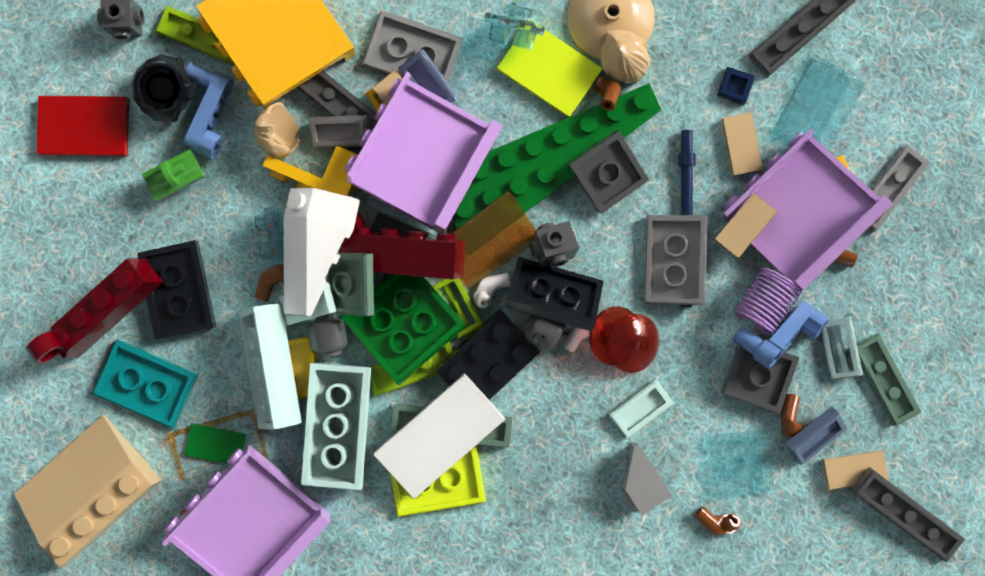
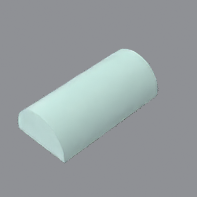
[238,304,302,429]
[301,363,372,490]

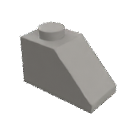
[622,442,672,515]

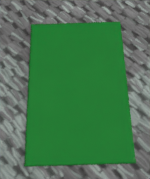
[185,423,246,464]

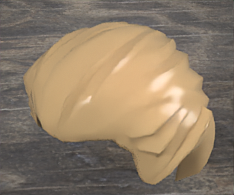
[600,30,651,84]
[254,102,300,158]

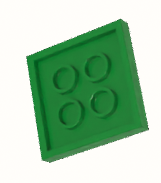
[341,274,467,386]

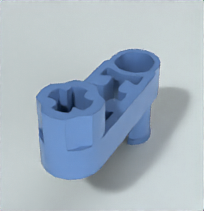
[184,62,234,160]
[732,301,830,369]

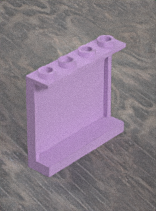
[345,72,503,233]
[723,128,894,291]
[161,444,330,576]

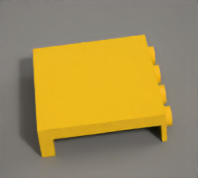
[196,0,355,109]

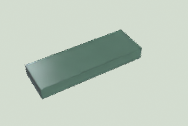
[857,333,921,426]

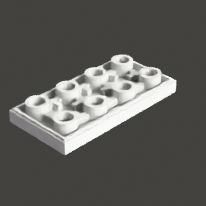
[373,373,505,499]

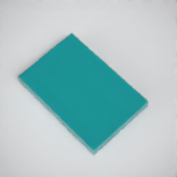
[92,339,199,429]

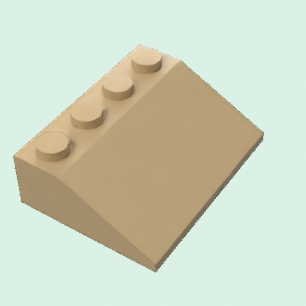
[14,414,162,568]

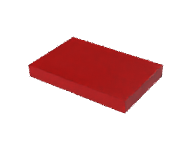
[37,96,129,156]

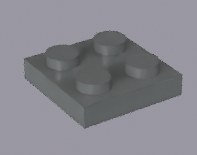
[567,130,649,214]
[721,345,800,414]

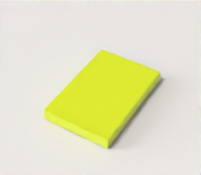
[497,20,602,117]
[390,445,486,517]

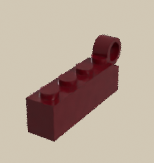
[340,211,465,280]
[26,258,163,365]

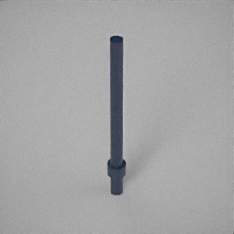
[678,130,696,307]

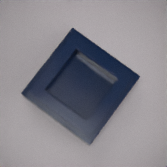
[716,66,755,105]

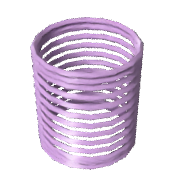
[733,268,802,336]

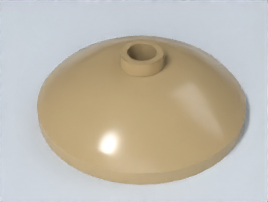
[567,0,654,60]

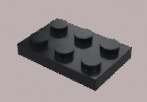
[137,240,216,340]
[505,257,604,332]
[434,308,540,400]

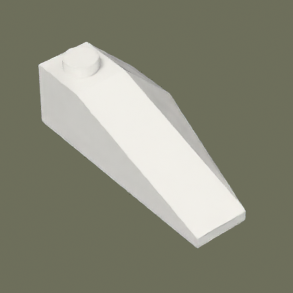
[284,188,360,317]

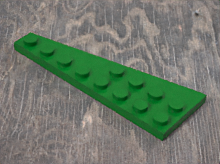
[452,83,661,255]

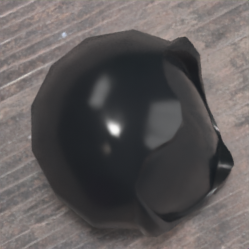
[131,54,196,122]

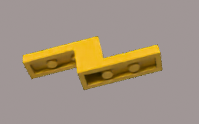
[262,146,358,197]

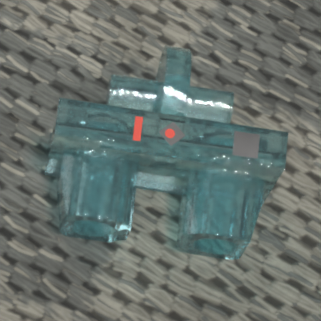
[484,0,545,50]
[254,206,286,261]

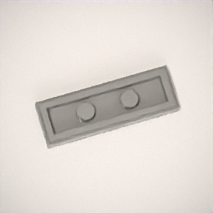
[869,144,930,232]

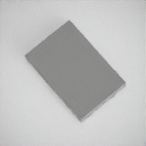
[361,10,464,83]
[644,215,708,305]

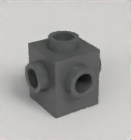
[97,0,145,40]
[529,221,579,268]

